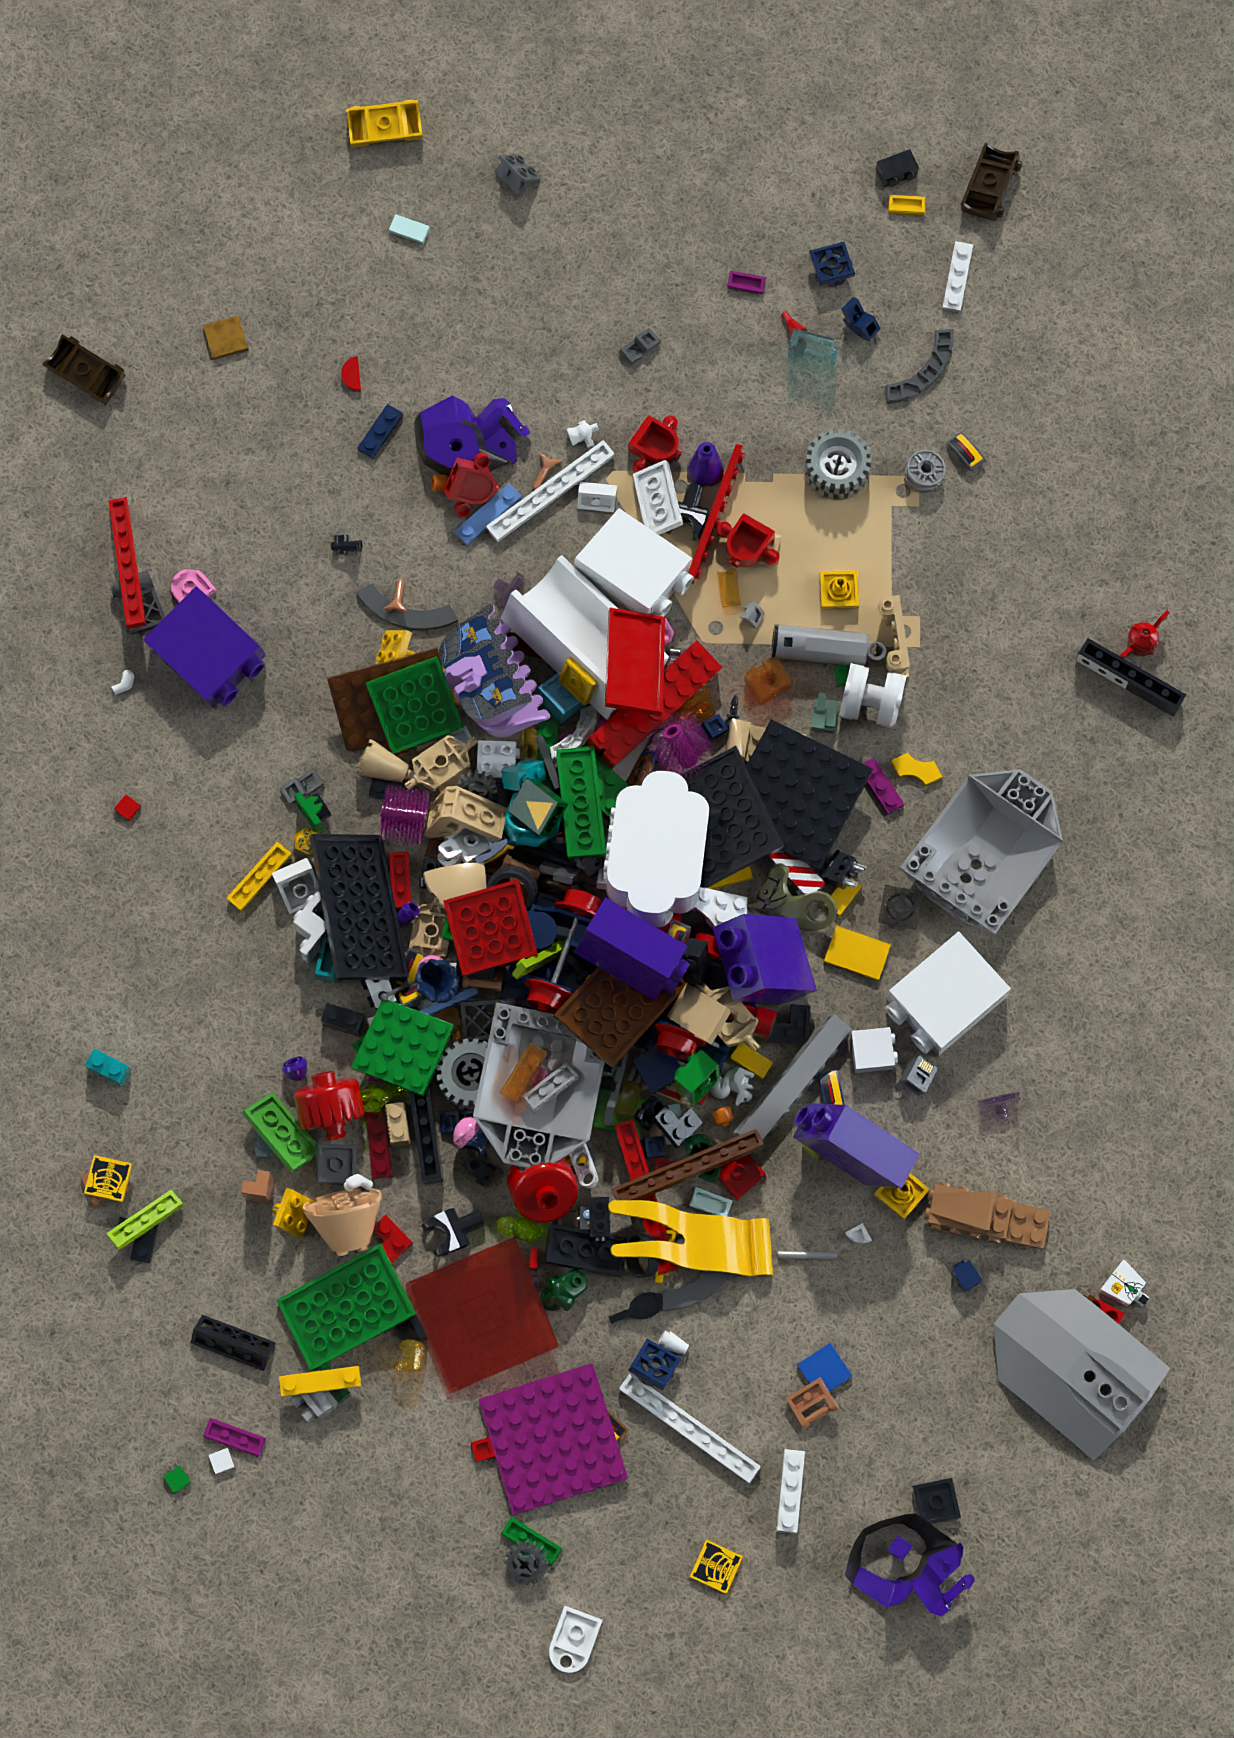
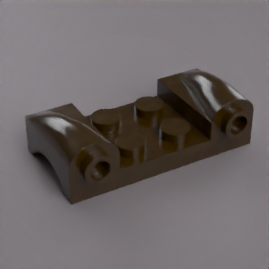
[961,143,1022,221]
[42,334,126,406]

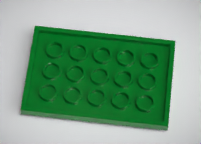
[276,1244,417,1371]

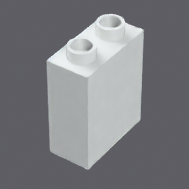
[574,508,694,617]
[885,931,1011,1056]

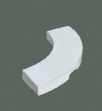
[550,705,600,764]

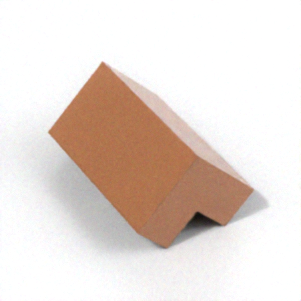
[241,1170,274,1205]

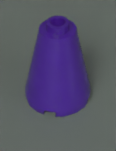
[687,442,724,487]

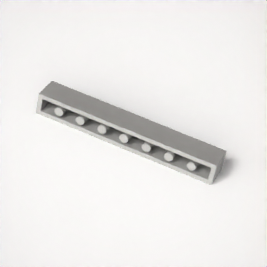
[733,1014,851,1143]

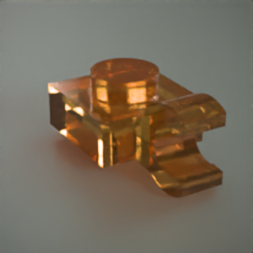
[437,1006,463,1042]

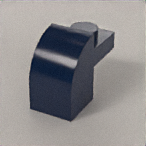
[841,297,881,341]

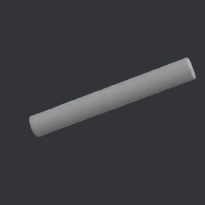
[778,1251,837,1260]

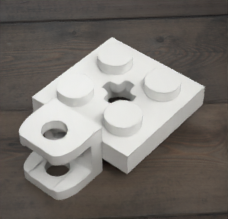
[437,828,496,867]

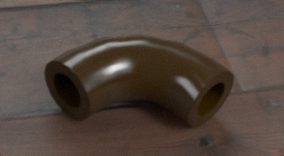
[538,875,590,897]

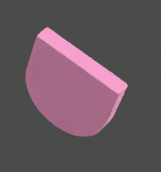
[171,569,216,603]

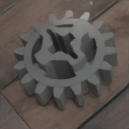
[457,770,498,802]
[504,1540,549,1585]

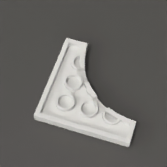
[692,887,748,930]

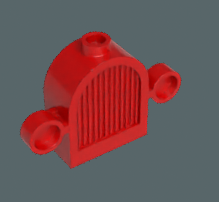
[628,415,682,473]
[444,452,499,517]
[717,513,780,568]

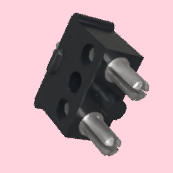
[821,850,867,889]

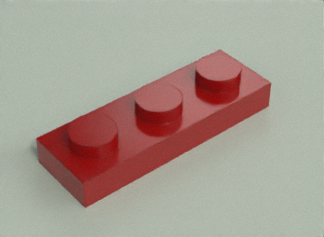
[389,851,411,910]

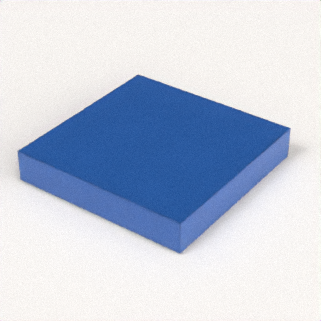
[797,1343,852,1392]

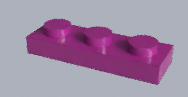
[863,757,904,815]

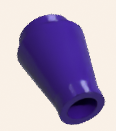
[397,902,420,928]

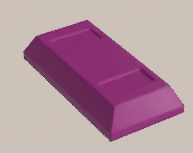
[727,270,766,294]

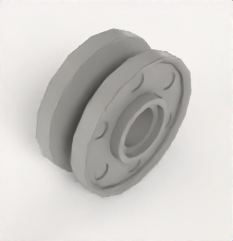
[905,450,946,492]

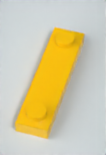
[226,842,292,912]
[279,1366,361,1397]

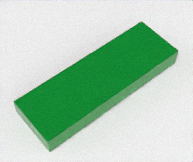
[501,1517,563,1566]

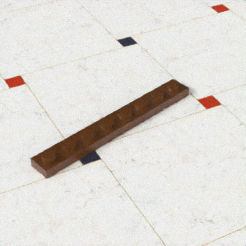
[611,1128,765,1201]

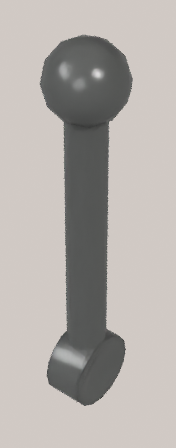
[380,980,411,1002]

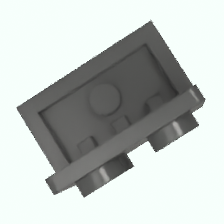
[494,154,541,196]

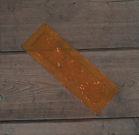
[499,1043,548,1103]

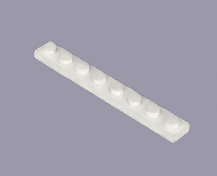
[486,440,615,542]
[619,1372,761,1483]

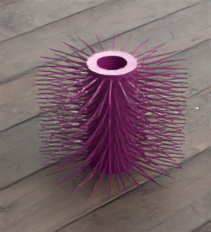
[648,713,714,779]
[379,785,429,847]

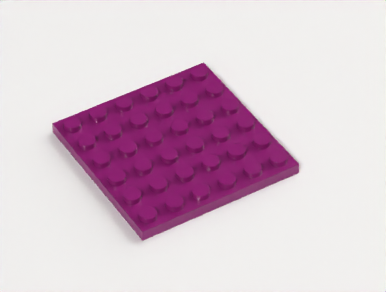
[479,1363,628,1515]

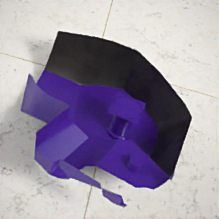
[414,395,530,477]
[845,1513,975,1616]

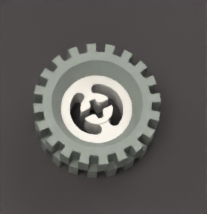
[805,429,871,500]

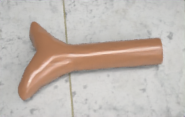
[532,454,562,490]
[384,579,407,613]

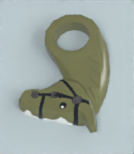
[747,863,838,931]

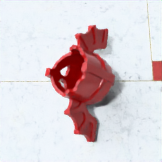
[1120,610,1170,659]

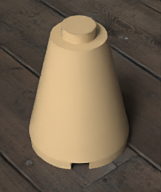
[356,739,411,783]

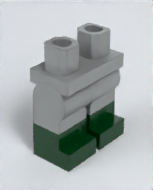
[289,1363,351,1423]

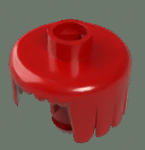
[294,1071,365,1141]
[507,1157,578,1223]

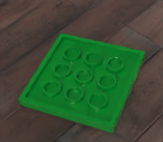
[366,656,464,754]
[351,1000,454,1097]

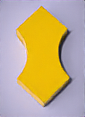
[891,753,943,787]

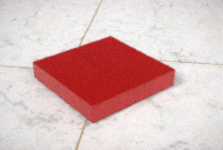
[718,1155,766,1200]

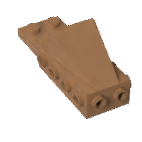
[924,1182,1051,1250]

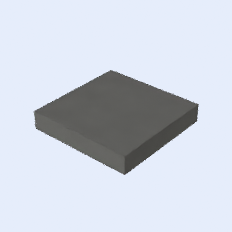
[316,1144,356,1185]

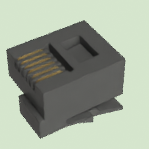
[895,1055,938,1095]

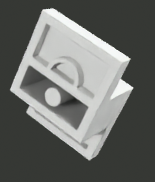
[293,892,328,964]

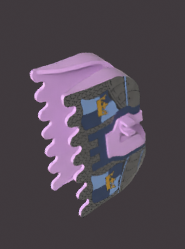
[439,603,550,738]

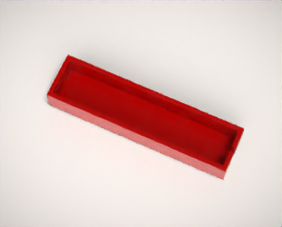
[586,640,723,769]

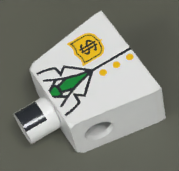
[1099,1259,1149,1307]

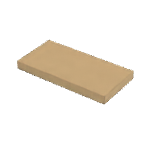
[667,983,732,1044]

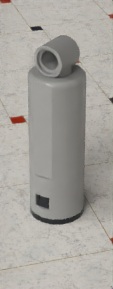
[771,624,886,666]

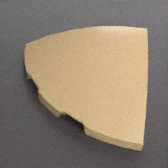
[423,863,486,909]

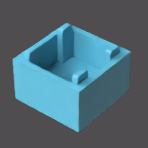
[537,673,584,724]

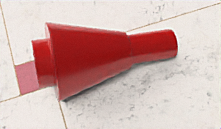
[781,311,807,341]

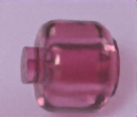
[528,1066,549,1086]

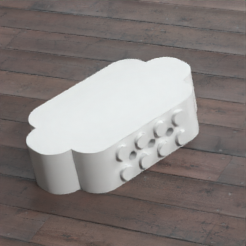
[603,771,709,928]

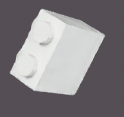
[477,740,520,783]
[850,1027,898,1073]

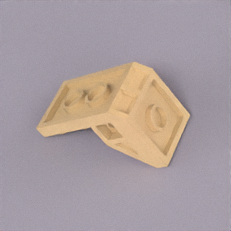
[424,786,507,842]

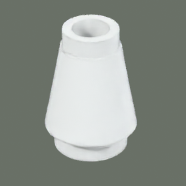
[658,1331,689,1355]

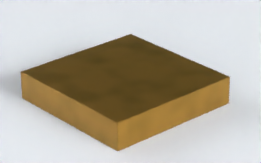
[203,316,249,360]

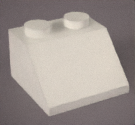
[272,858,320,914]

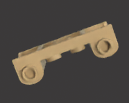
[878,595,910,678]
[725,718,806,763]

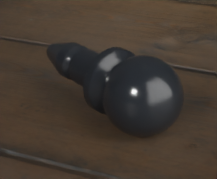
[724,695,739,731]

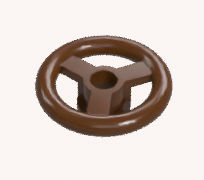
[629,754,655,786]

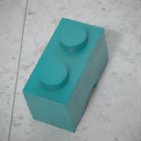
[501,759,547,791]
[315,937,336,983]
[85,1048,131,1087]

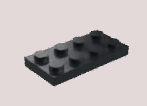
[544,1223,627,1278]

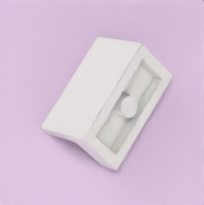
[577,482,617,512]

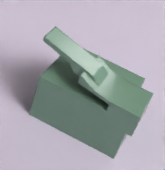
[810,693,839,734]

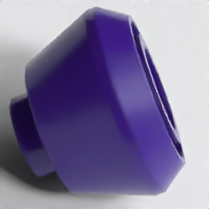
[282,1056,307,1081]

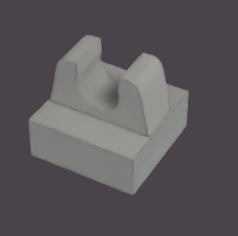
[739,602,765,628]

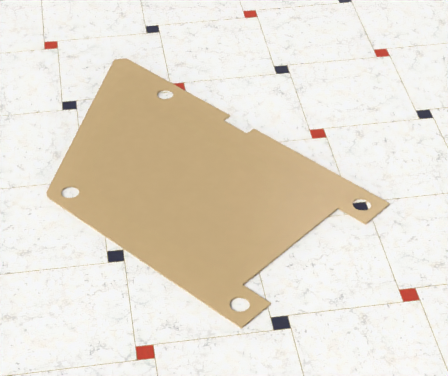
[606,471,920,647]

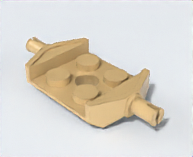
[404,735,478,792]
[409,896,449,959]
[697,983,760,1052]

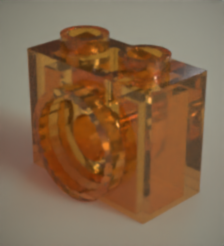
[744,657,793,706]

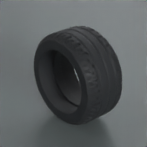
[486,865,538,911]

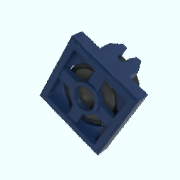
[809,242,855,287]
[628,1339,681,1391]

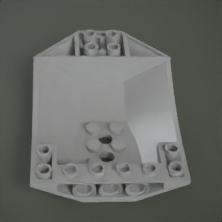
[899,769,1063,935]
[473,1002,604,1168]
[993,1289,1170,1461]

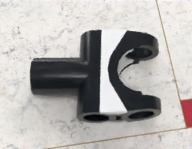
[666,483,708,541]
[421,1208,485,1257]

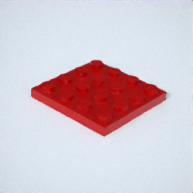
[443,879,538,976]

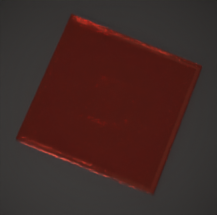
[406,1236,560,1394]

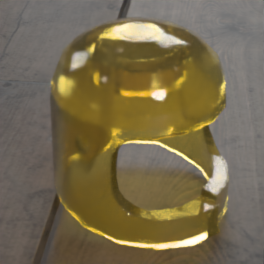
[391,1339,426,1371]

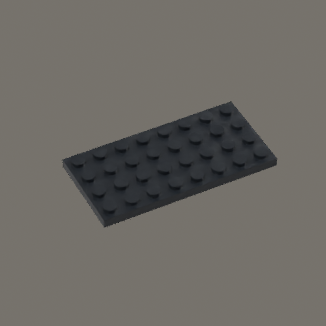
[310,834,409,980]

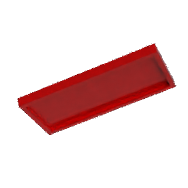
[605,607,665,716]

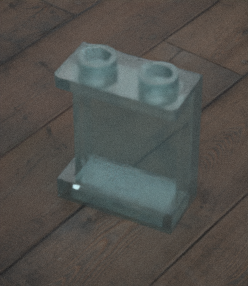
[787,328,839,370]

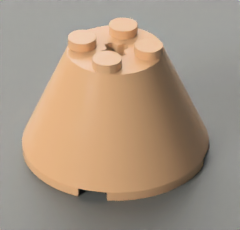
[303,1188,382,1256]

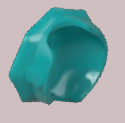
[504,792,563,847]

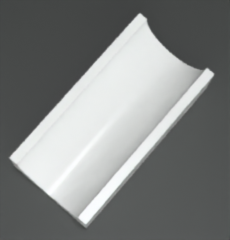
[501,555,669,720]

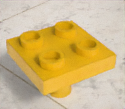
[820,570,859,609]
[376,630,415,664]
[874,1173,930,1220]
[273,1188,315,1239]

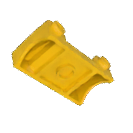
[346,100,423,148]

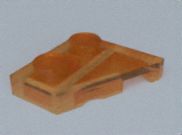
[675,684,716,729]

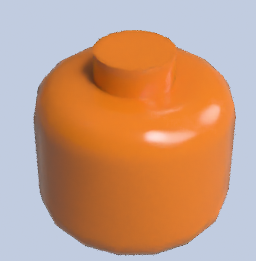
[431,474,448,493]
[712,1106,734,1127]

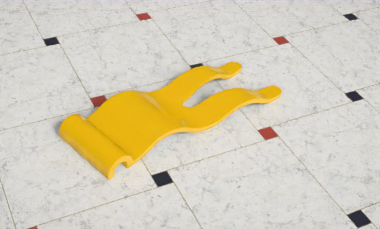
[608,1200,773,1277]

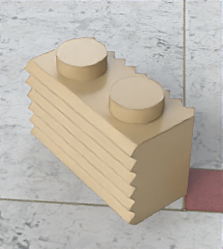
[385,1102,410,1147]

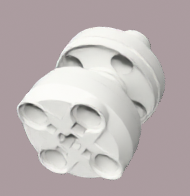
[839,663,907,729]

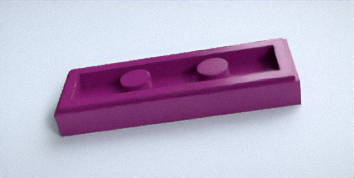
[203,1418,267,1457]

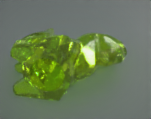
[360,1081,404,1112]
[496,1209,545,1244]

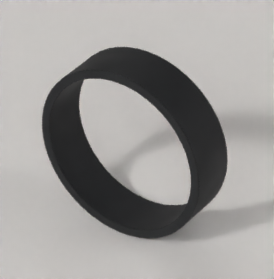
[626,1233,660,1278]

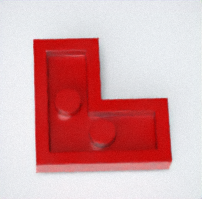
[373,1214,413,1264]

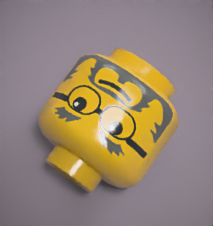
[293,827,319,855]

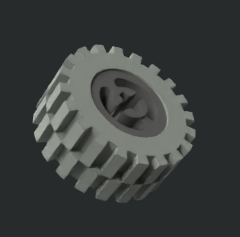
[437,1038,488,1110]

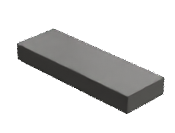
[521,1062,579,1113]

